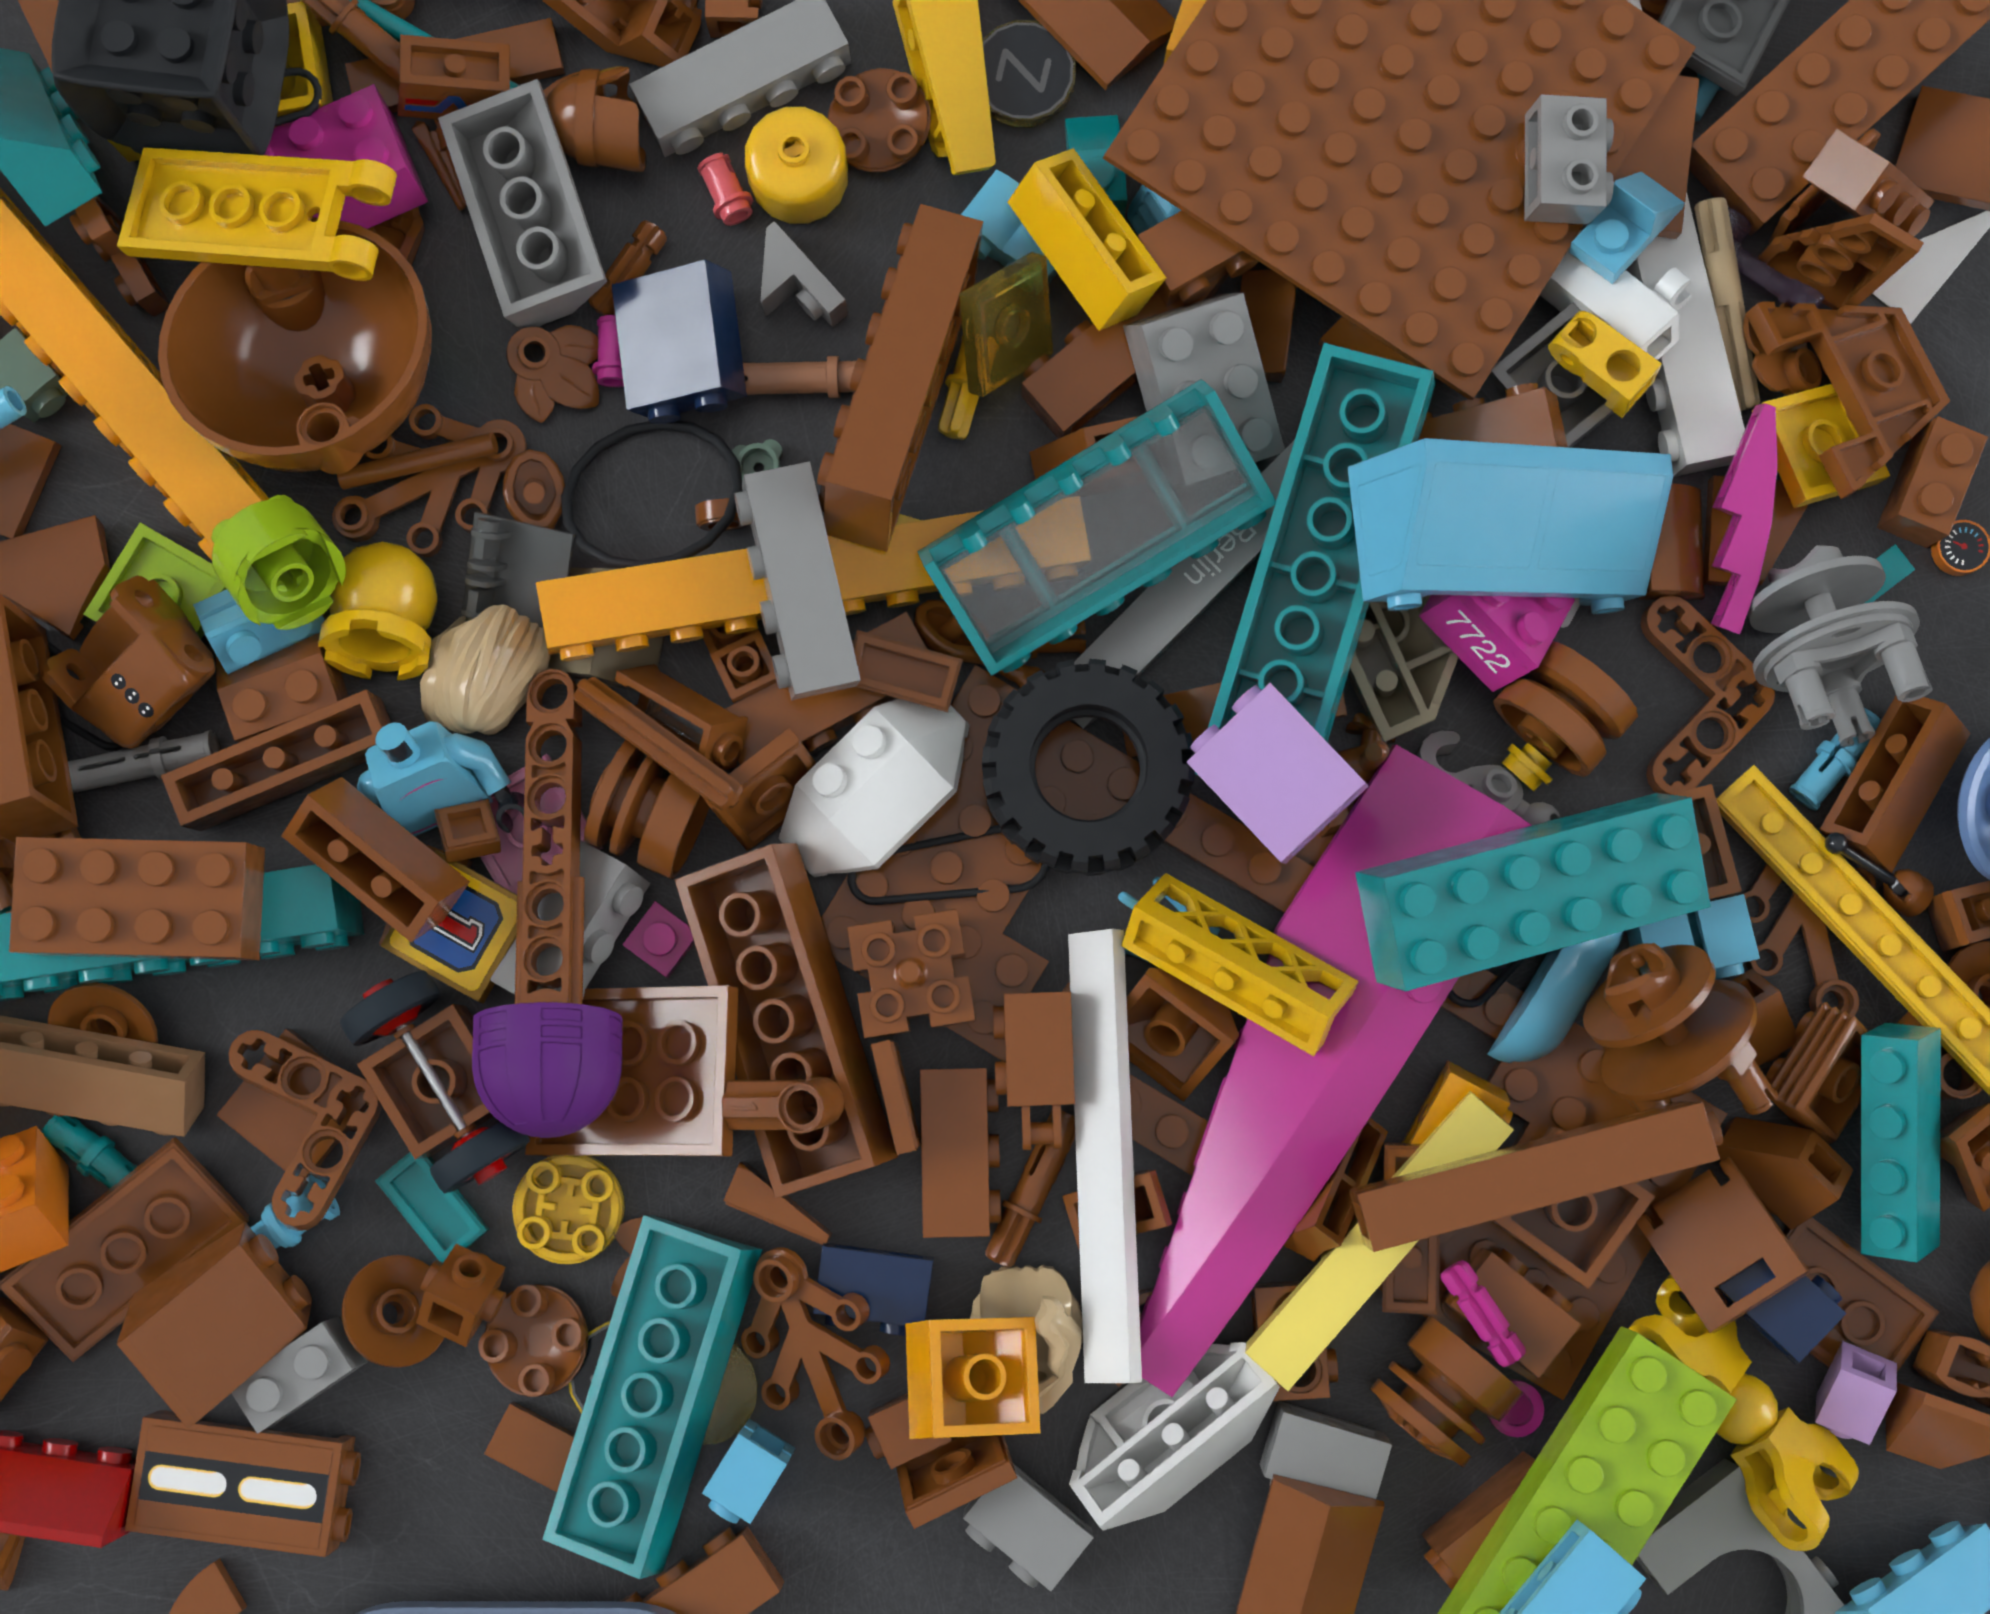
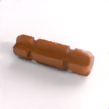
[588,220,667,316]

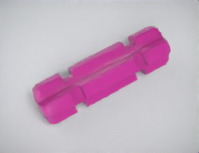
[1441,1260,1526,1367]

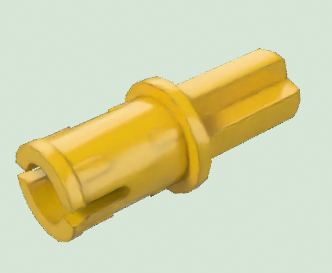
[938,331,996,440]

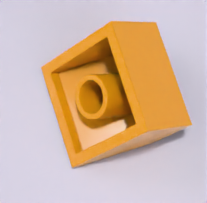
[905,1317,1041,1439]

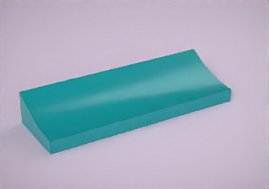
[542,1215,763,1579]

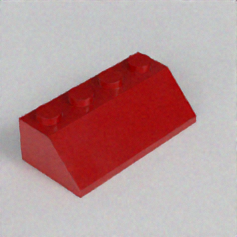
[0,1430,136,1548]

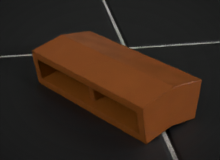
[1283,1118,1388,1262]

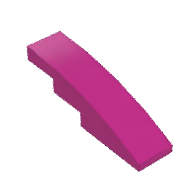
[1711,403,1777,635]

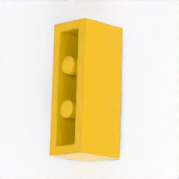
[1007,148,1167,331]

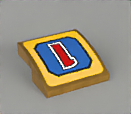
[381,850,517,1004]

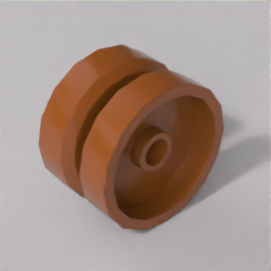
[1493,641,1638,777]

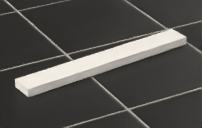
[1068,929,1142,1383]

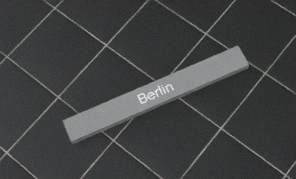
[1074,440,1295,730]

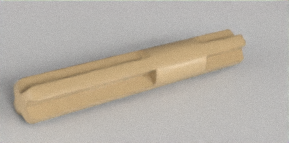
[1694,197,1760,411]

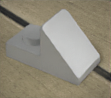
[761,221,848,328]

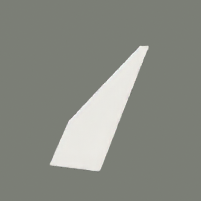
[1872,211,1990,324]

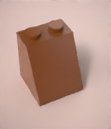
[116,1222,312,1428]
[1421,1451,1535,1590]

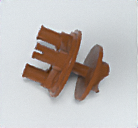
[1583,943,1778,1115]

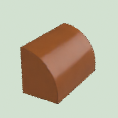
[1639,483,1705,600]

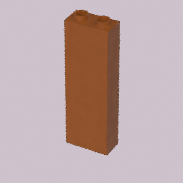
[1349,1101,1723,1252]

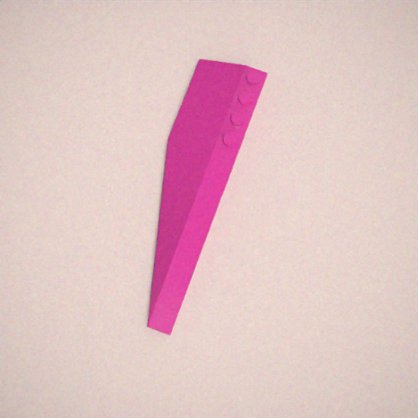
[1140,745,1532,1397]

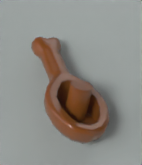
[503,449,565,529]
[914,600,1046,688]

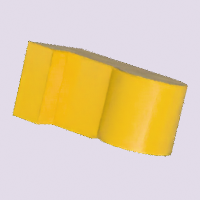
[1548,311,1662,418]

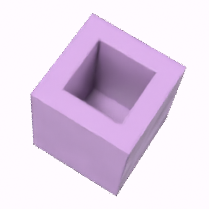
[1815,1341,1897,1445]

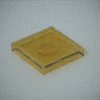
[959,252,1053,397]

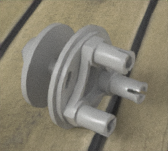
[1747,545,1933,747]

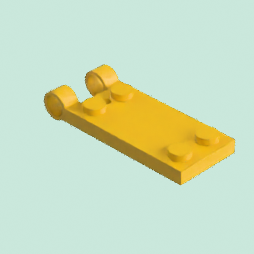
[117,147,397,281]

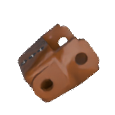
[41,575,216,749]

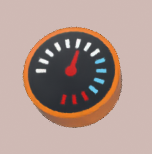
[1931,520,1990,576]

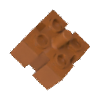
[847,909,976,1039]

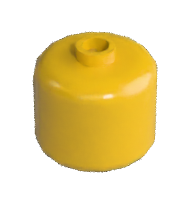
[745,107,848,224]

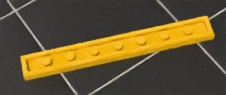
[1716,765,1990,1096]

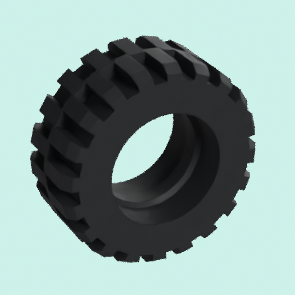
[982,659,1195,876]

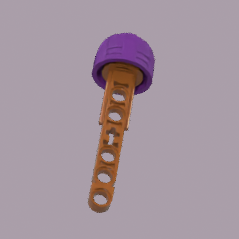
[472,669,622,1138]

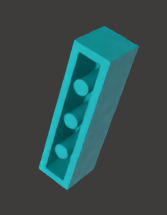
[1861,1023,1941,1263]

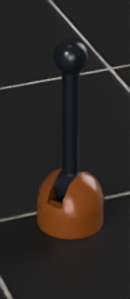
[1825,832,1934,917]

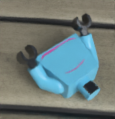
[357,721,524,836]

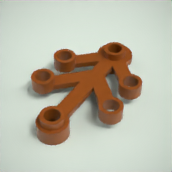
[332,404,527,558]
[1739,819,1876,1017]
[741,1247,890,1460]

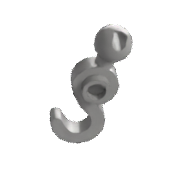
[1415,730,1561,825]

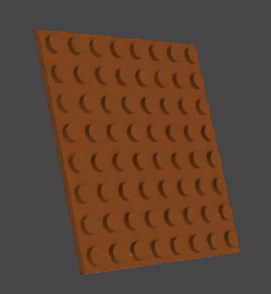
[1103,0,1696,400]

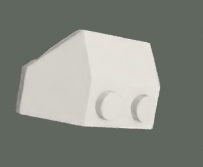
[778,699,970,877]
[1069,1342,1280,1531]

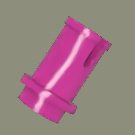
[592,315,624,387]

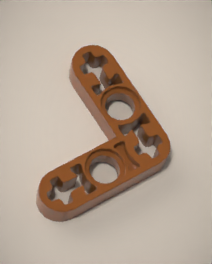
[1640,595,1775,794]
[228,1030,382,1231]

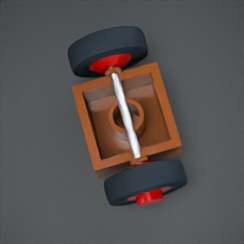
[339,970,530,1194]

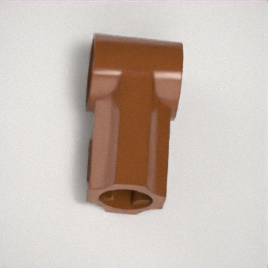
[722,1076,845,1134]

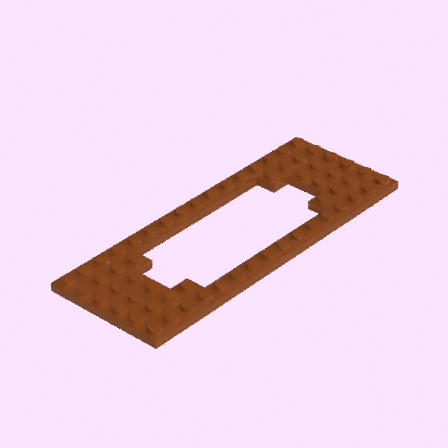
[821,665,1727,1400]

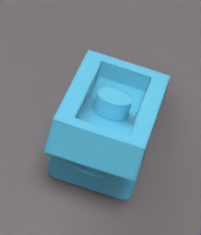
[1569,171,1685,284]

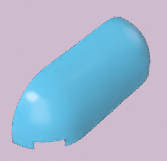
[1487,931,1624,1063]

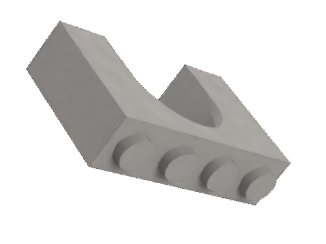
[1636,1458,1845,1614]

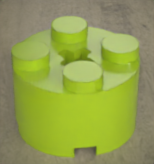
[211,495,346,630]

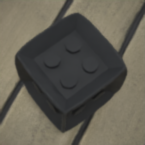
[51,0,289,155]

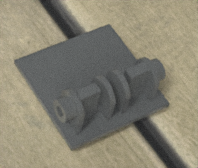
[461,512,575,628]

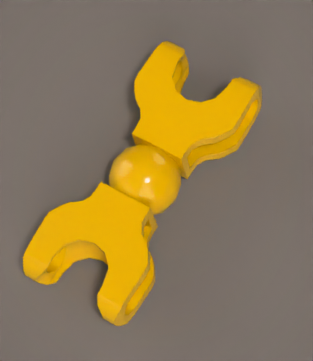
[1628,1274,1859,1551]

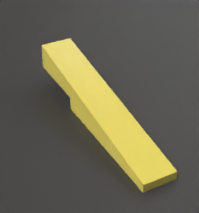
[1245,1091,1514,1391]

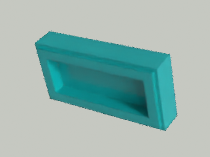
[375,1152,490,1262]

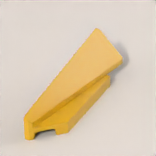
[892,0,996,175]

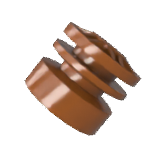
[584,740,710,880]
[1370,1315,1523,1468]

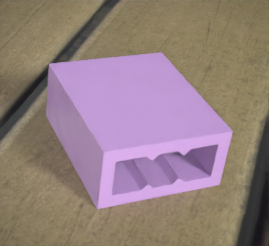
[1187,683,1369,864]

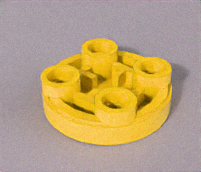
[512,1156,625,1264]

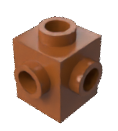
[416,1244,506,1347]

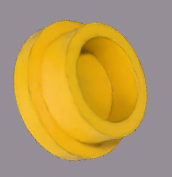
[1502,743,1553,792]

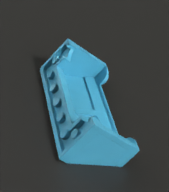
[1348,438,1673,614]

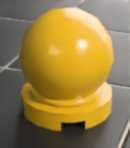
[318,541,437,681]

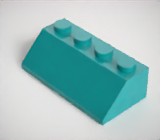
[0,48,102,227]

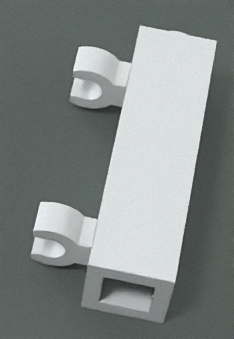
[1540,225,1691,360]

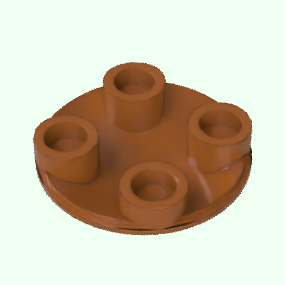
[827,68,931,172]
[478,1284,588,1397]

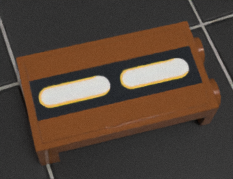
[125,1410,361,1557]

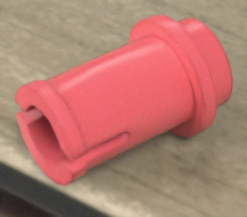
[697,153,754,226]

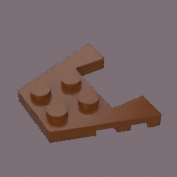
[1745,301,1950,499]

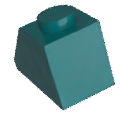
[1065,115,1127,219]

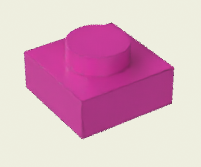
[623,901,694,978]

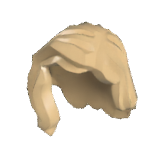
[420,604,551,735]
[970,1265,1083,1414]

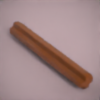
[573,677,743,810]

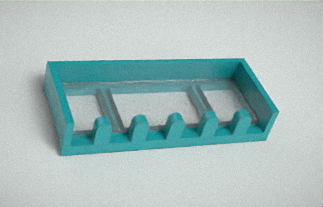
[917,379,1276,676]

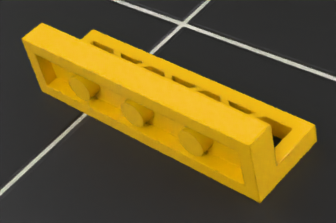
[1121,873,1358,1056]

